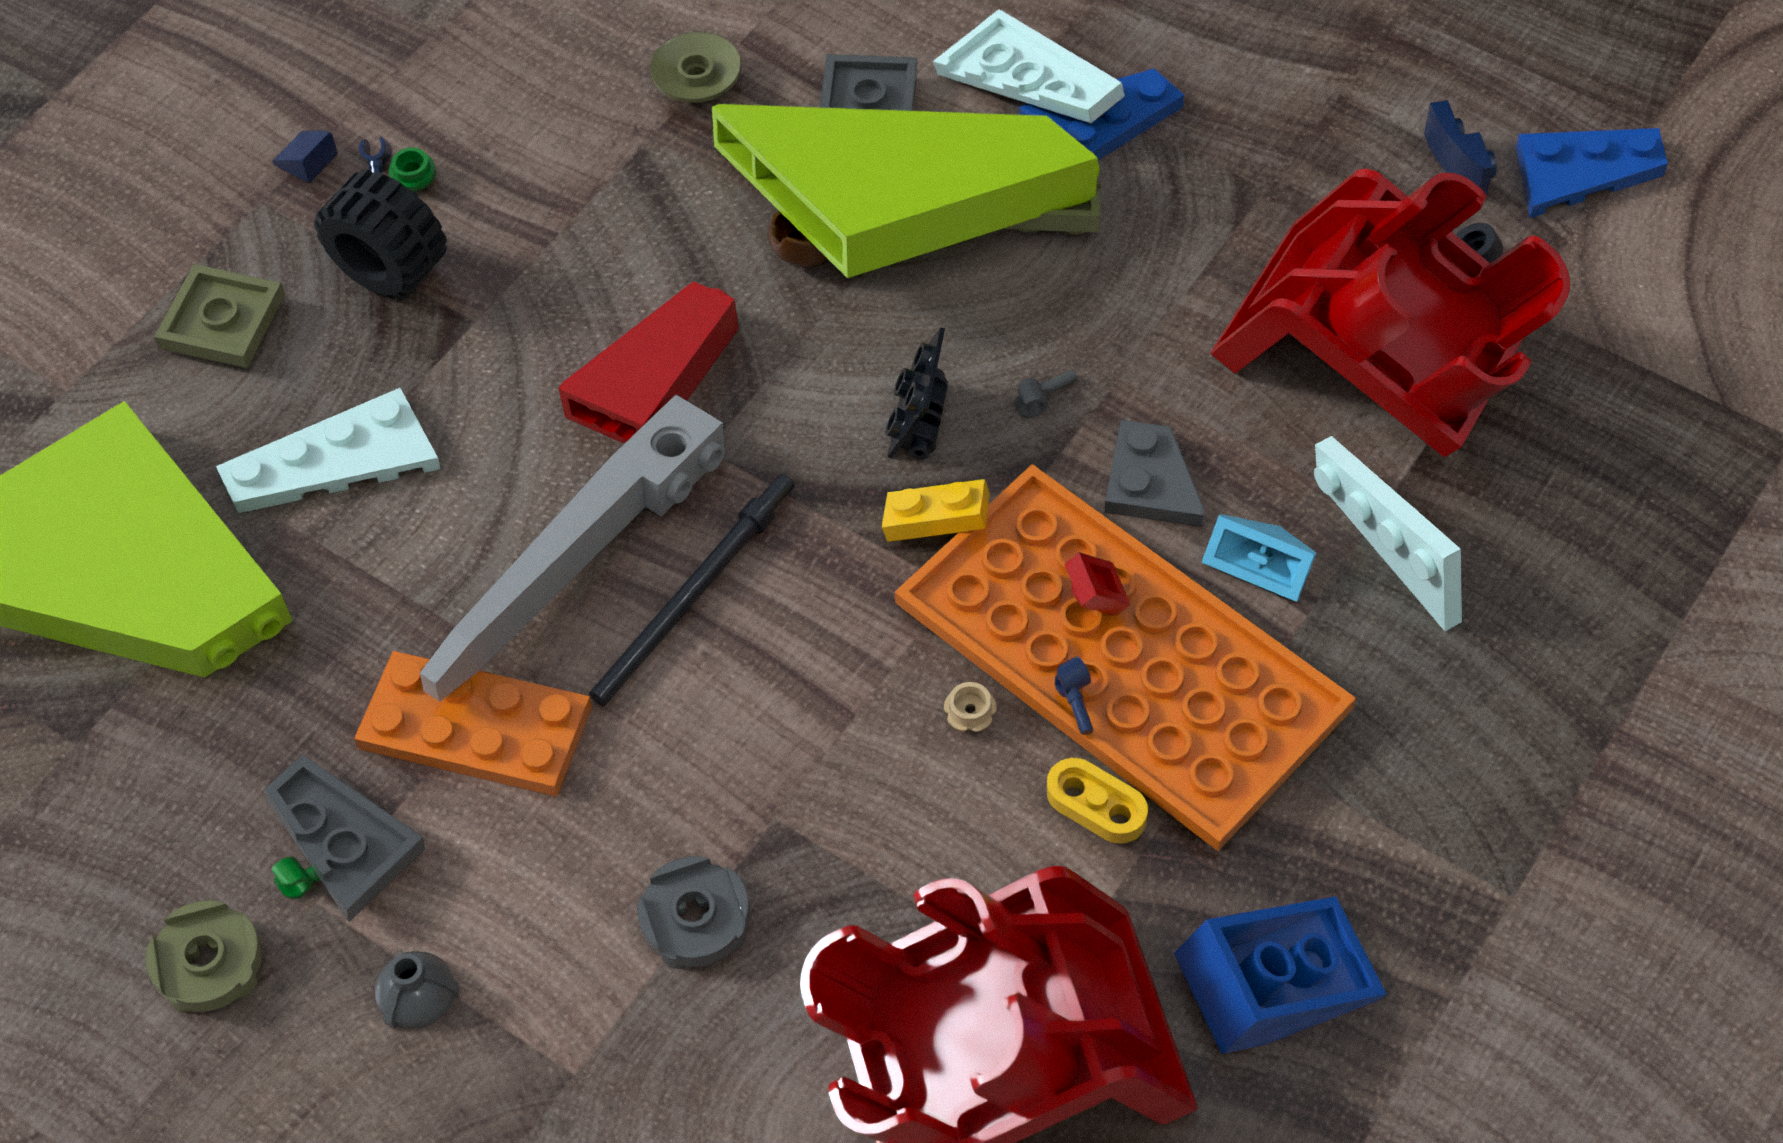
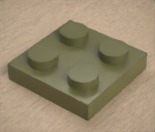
[154,264,285,368]

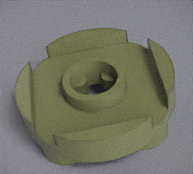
[145,900,263,1012]

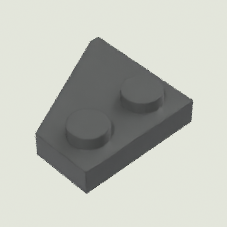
[1105,420,1204,527]

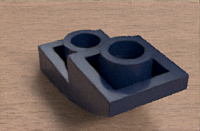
[1424,100,1497,197]

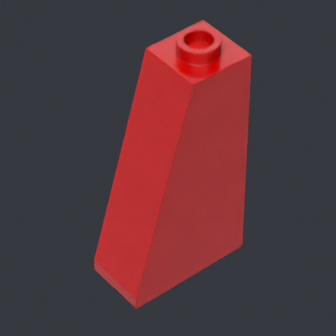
[558,281,739,444]

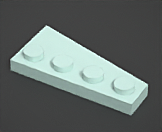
[933,9,1125,123]
[216,388,441,513]
[1314,436,1462,631]

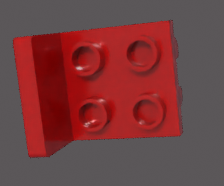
[1210,169,1570,458]
[801,866,1197,1143]

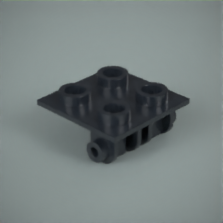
[885,327,948,459]

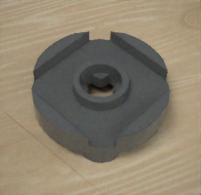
[637,856,750,969]

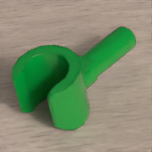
[272,857,320,899]

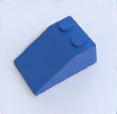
[1174,896,1387,1054]

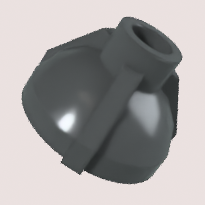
[375,949,460,1029]

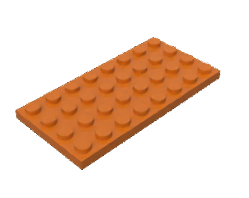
[894,464,1356,851]

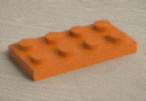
[354,651,592,797]

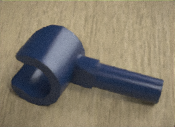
[359,136,392,173]
[1054,657,1094,735]

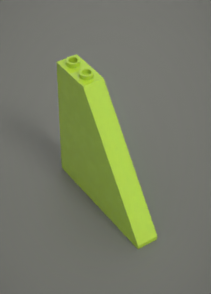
[712,104,1100,278]
[0,401,293,678]

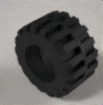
[314,170,447,299]

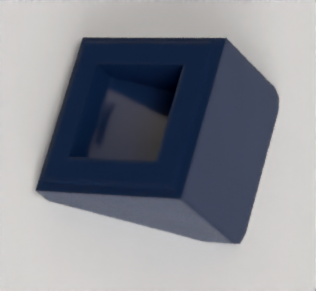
[272,130,338,183]

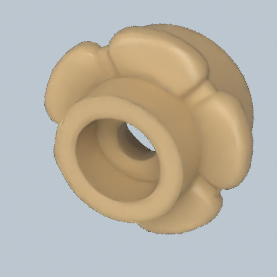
[944,682,997,732]

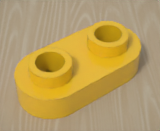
[1047,758,1148,844]

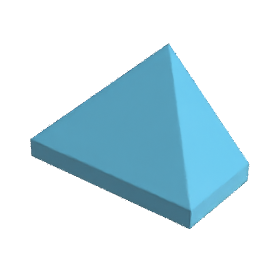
[1201,514,1317,602]

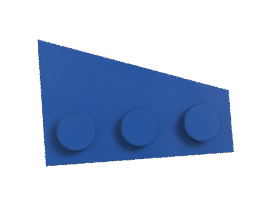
[1019,68,1184,160]

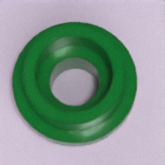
[389,147,436,191]

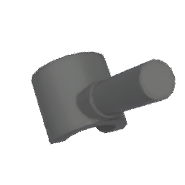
[1015,370,1077,418]

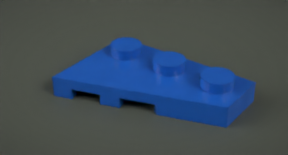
[1516,128,1668,218]

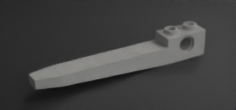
[420,395,725,702]

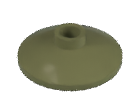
[650,32,741,103]

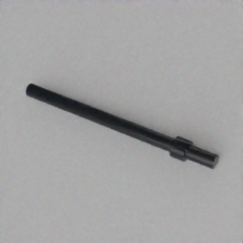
[589,474,795,706]

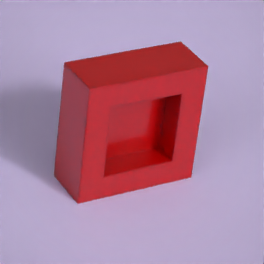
[1065,552,1131,616]

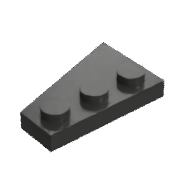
[265,755,425,922]

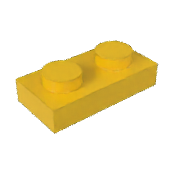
[881,479,990,542]

